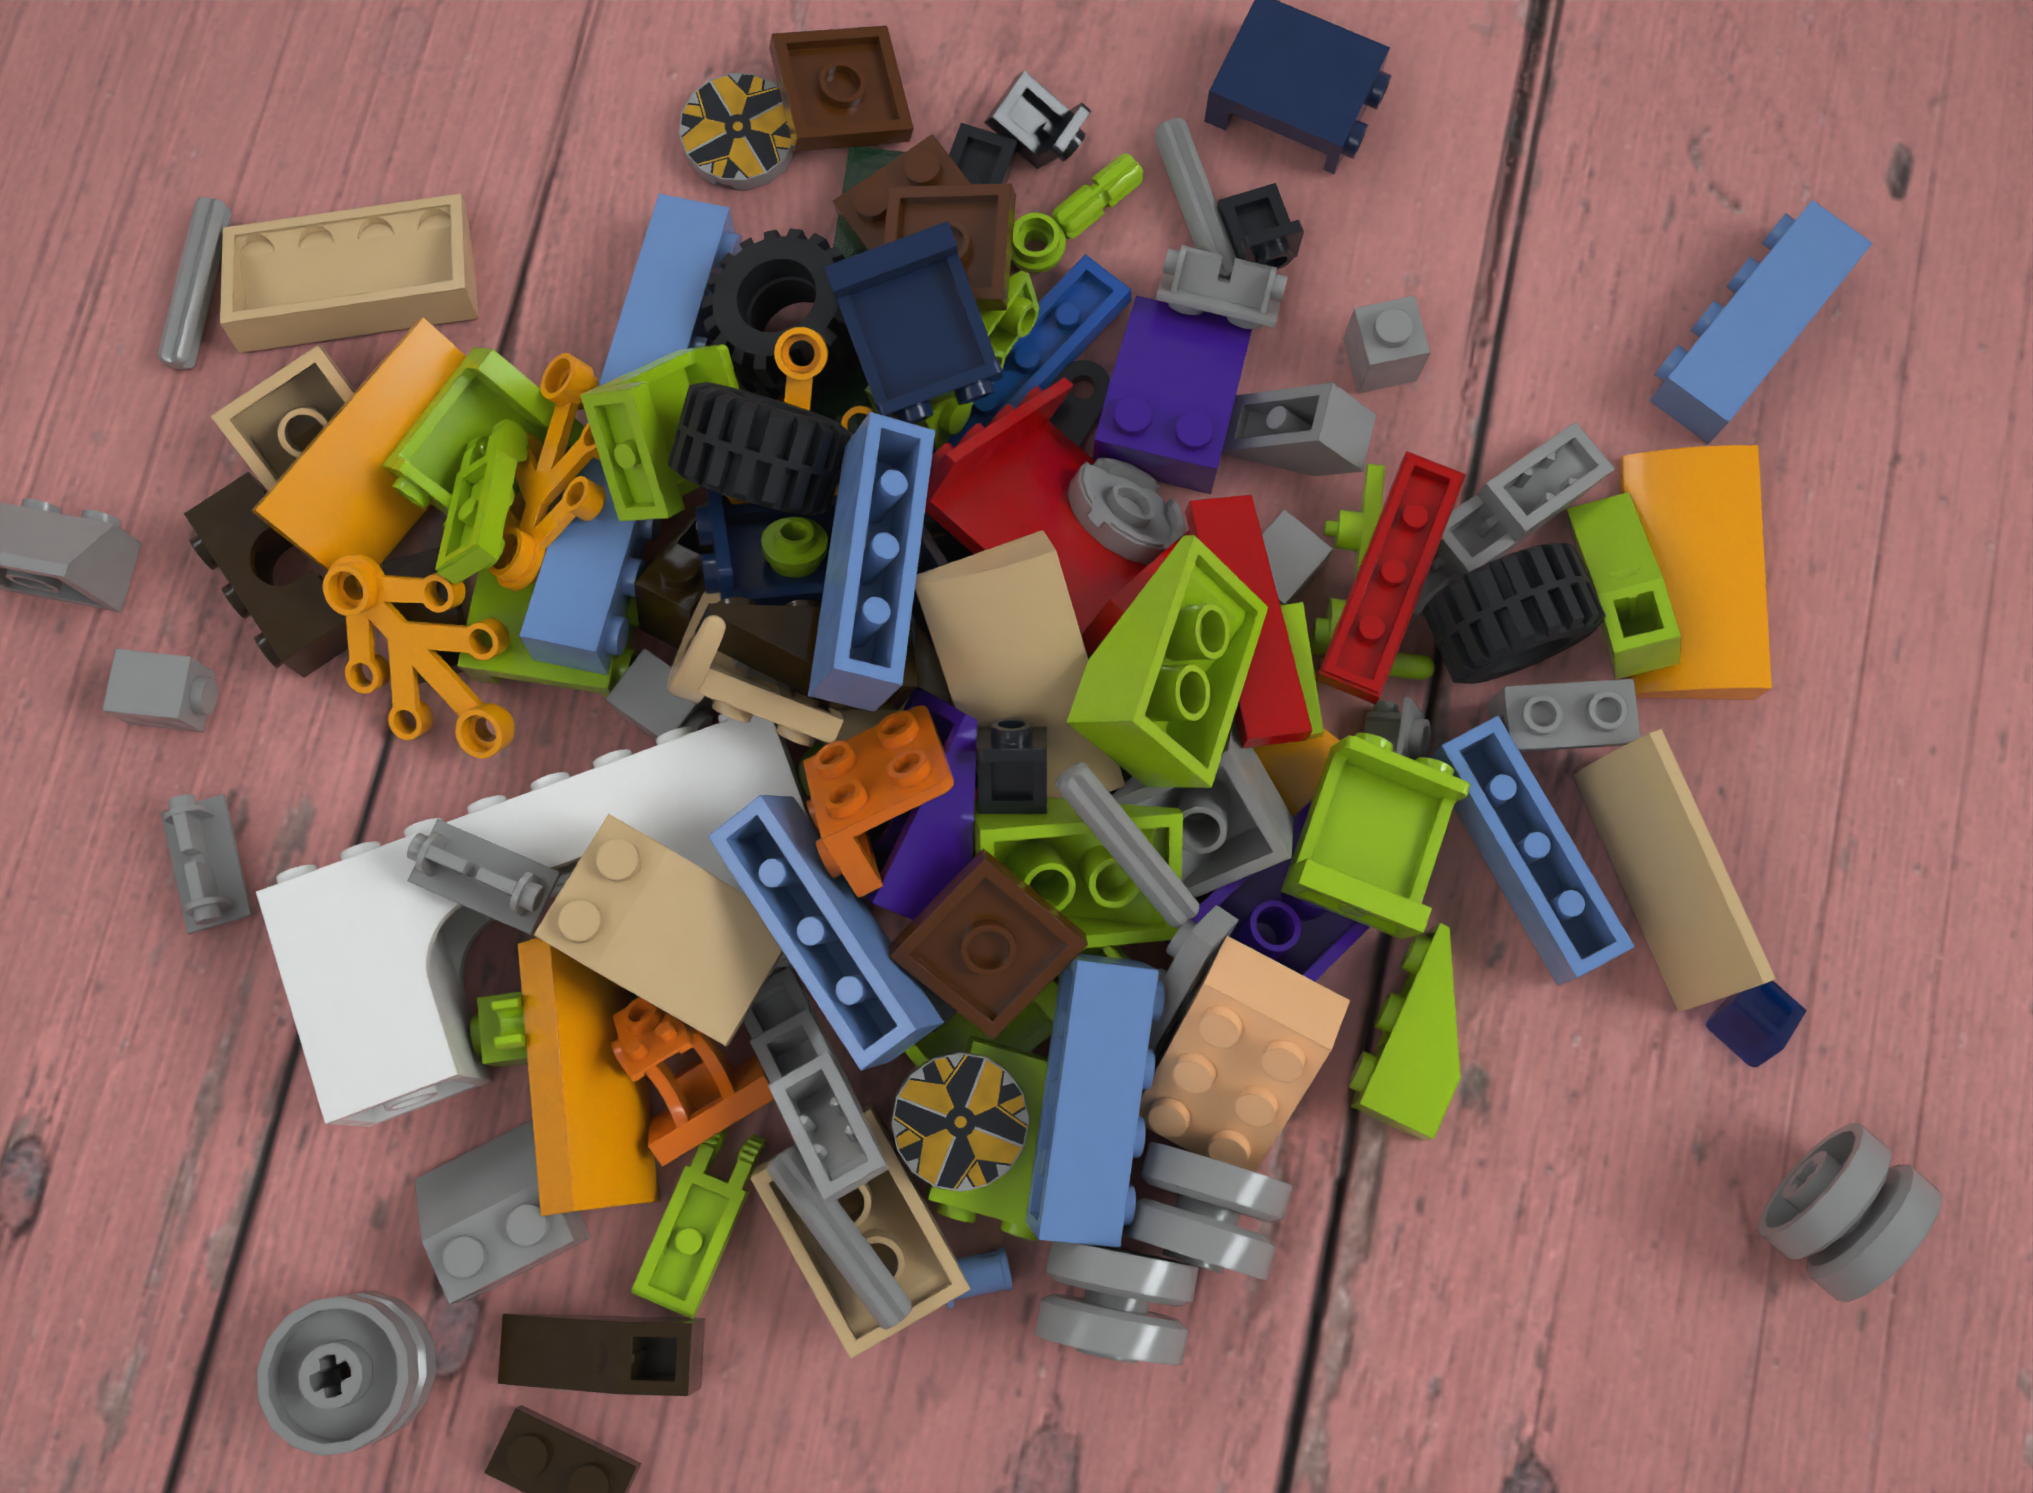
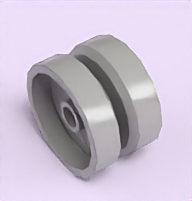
[1758,1123,1942,1302]
[1123,1142,1293,1280]
[1035,1241,1199,1365]
[257,1291,437,1456]

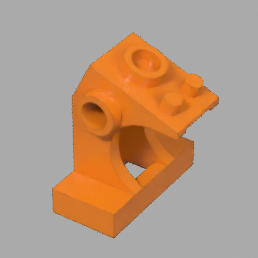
[611,997,774,1167]

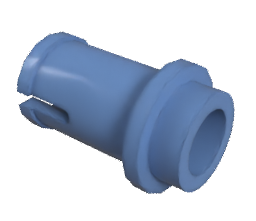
[946,1247,1013,1309]

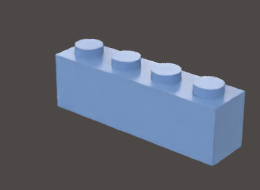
[1649,200,1873,445]
[808,412,935,712]
[1430,716,1635,986]
[708,795,944,1071]
[1025,954,1165,1247]

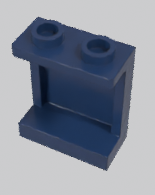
[1204,0,1392,174]
[824,221,1003,424]
[695,473,841,606]

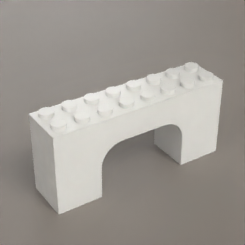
[256,714,820,1127]

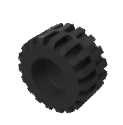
[702,228,861,401]
[668,382,852,515]
[1422,543,1606,684]

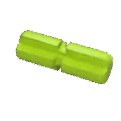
[1052,153,1144,239]

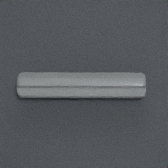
[1155,117,1237,280]
[157,197,232,371]
[1056,762,1200,928]
[767,1145,912,1330]

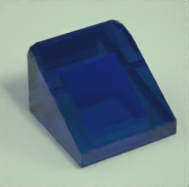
[1706,981,1807,1068]

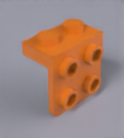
[803,706,954,898]

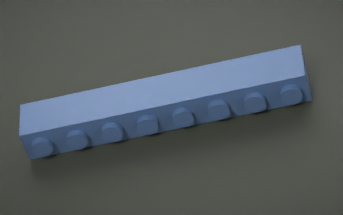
[519,194,742,675]

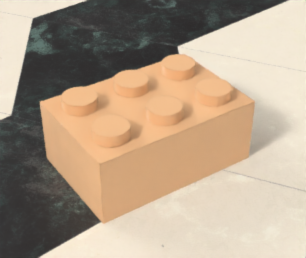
[1139,936,1350,1172]

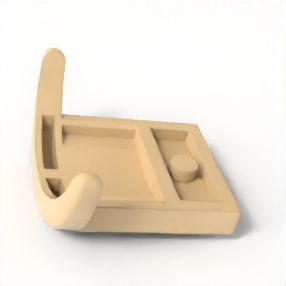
[667,591,844,747]

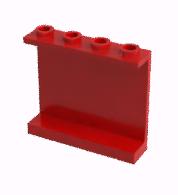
[925,377,1190,657]

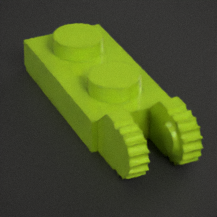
[435,418,530,585]
[631,1127,766,1319]

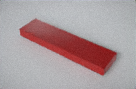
[1315,451,1466,705]
[1185,494,1313,748]

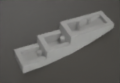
[1408,422,1615,625]
[743,966,889,1205]

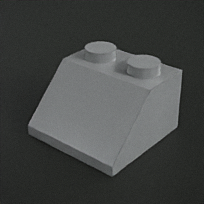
[0,498,142,613]
[1112,716,1294,898]
[415,1120,591,1304]

